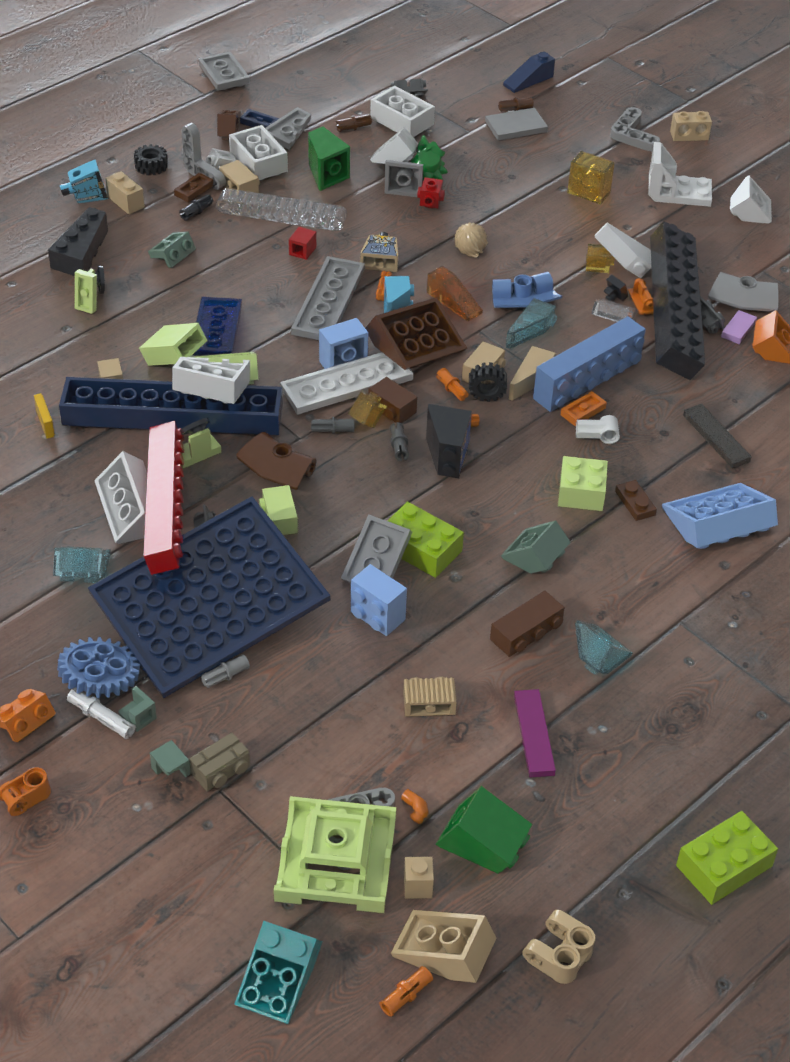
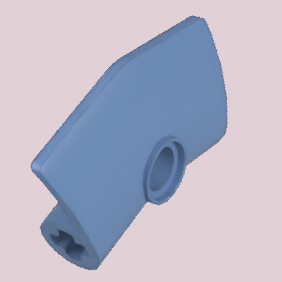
[492,272,562,308]

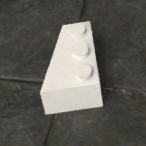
[172,357,250,404]

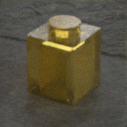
[585,244,615,273]
[348,392,387,428]

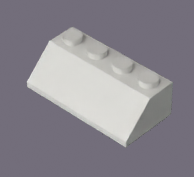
[94,451,147,544]

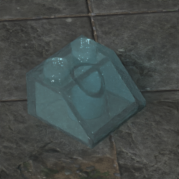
[53,546,111,583]

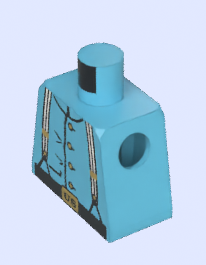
[60,160,108,203]

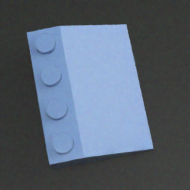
[662,483,778,549]

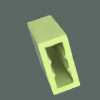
[139,323,207,366]

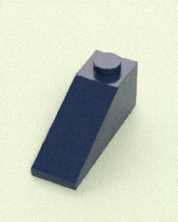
[503,52,555,93]

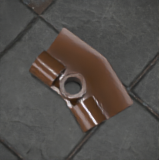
[236,432,317,490]

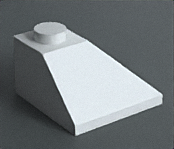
[730,175,772,224]

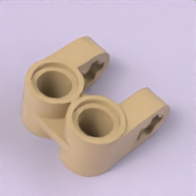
[522,910,595,984]

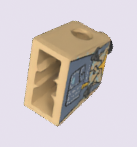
[360,232,398,272]

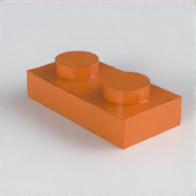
[560,391,607,426]

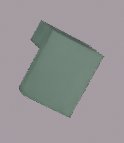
[118,686,157,732]
[150,740,191,777]

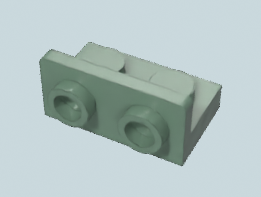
[148,232,196,268]

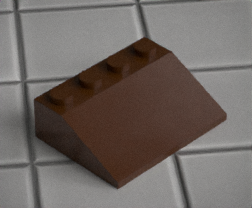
[365,297,467,370]

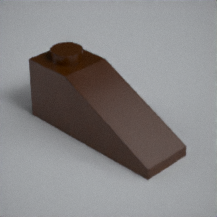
[217,110,241,140]

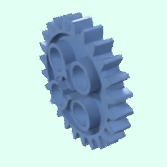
[57,637,140,698]

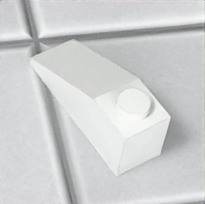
[595,222,651,278]

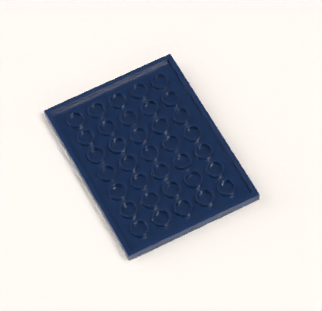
[88,496,331,699]

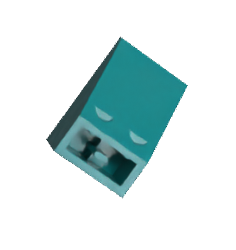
[234,921,323,1024]

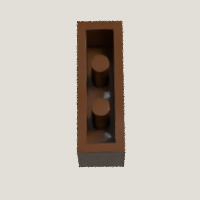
[490,590,565,657]

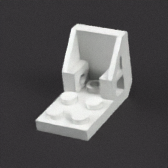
[648,142,712,207]

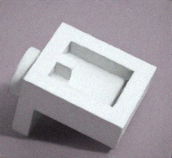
[206,148,236,169]

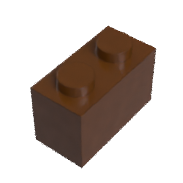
[368,377,418,423]

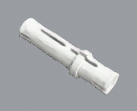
[67,687,136,739]

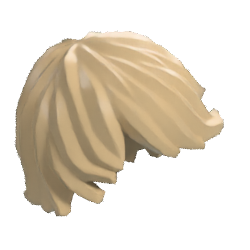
[455,222,488,258]

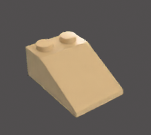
[391,910,496,983]

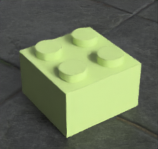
[558,456,608,511]

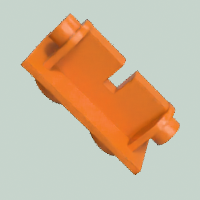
[627,278,654,315]

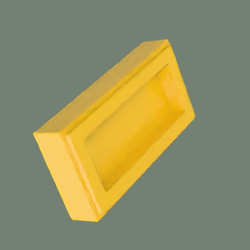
[34,393,55,439]

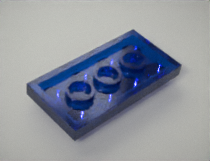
[193,297,242,356]

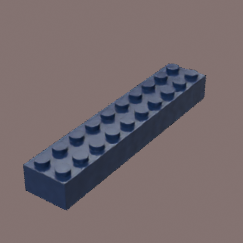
[59,377,283,435]

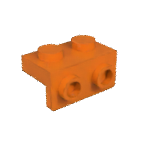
[0,689,56,742]

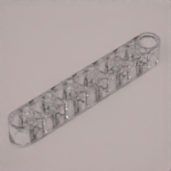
[216,189,347,231]

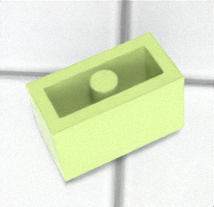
[259,485,298,535]

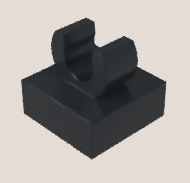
[604,275,628,302]

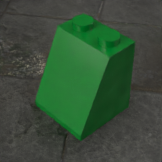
[308,126,350,191]
[436,786,533,874]

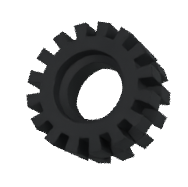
[134,144,168,176]
[469,362,507,402]

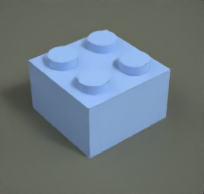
[319,318,368,369]
[351,564,407,636]

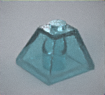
[575,620,633,675]

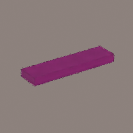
[514,689,556,778]

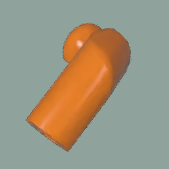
[401,789,429,824]

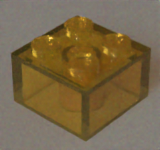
[567,151,615,205]

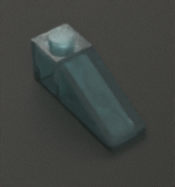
[506,298,557,349]

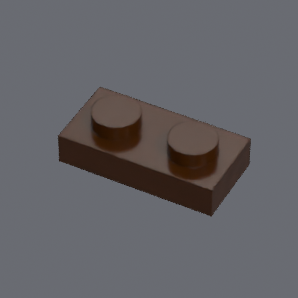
[174,173,214,203]
[615,480,657,521]

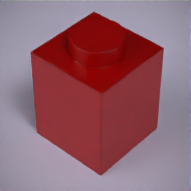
[289,227,317,260]

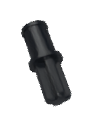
[179,194,214,221]

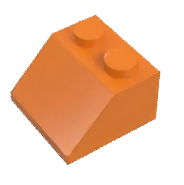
[752,310,790,364]

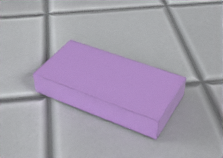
[721,310,757,344]

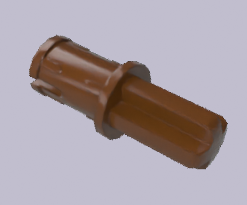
[498,97,534,112]
[336,114,372,132]

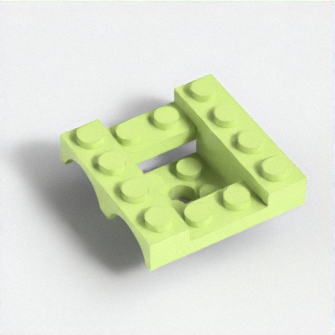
[274,796,396,913]

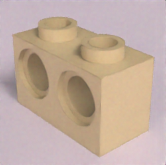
[670,111,712,141]

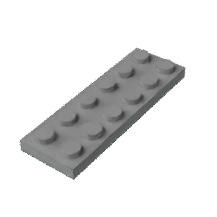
[291,256,365,340]

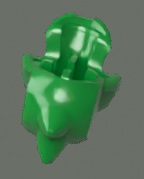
[410,135,448,181]

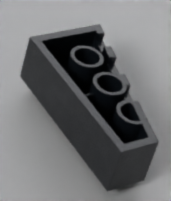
[48,207,108,276]

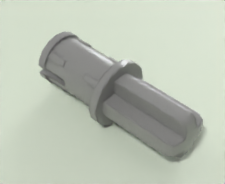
[201,654,250,688]

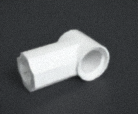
[576,415,620,444]

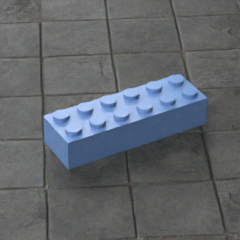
[533,316,646,412]

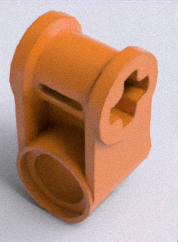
[0,767,51,816]

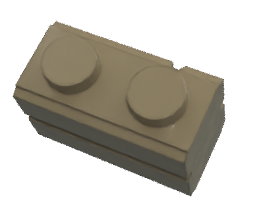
[189,733,250,791]

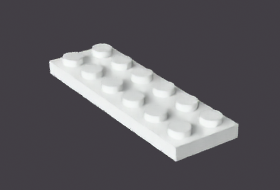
[280,352,413,415]

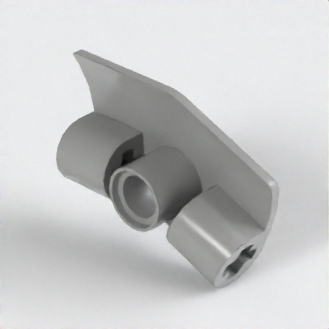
[708,272,778,312]

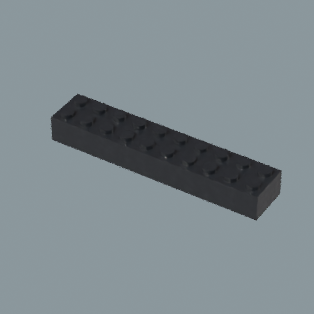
[650,221,705,380]

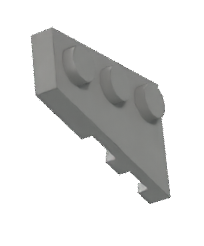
[265,107,311,150]

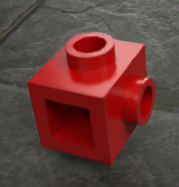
[417,177,445,208]

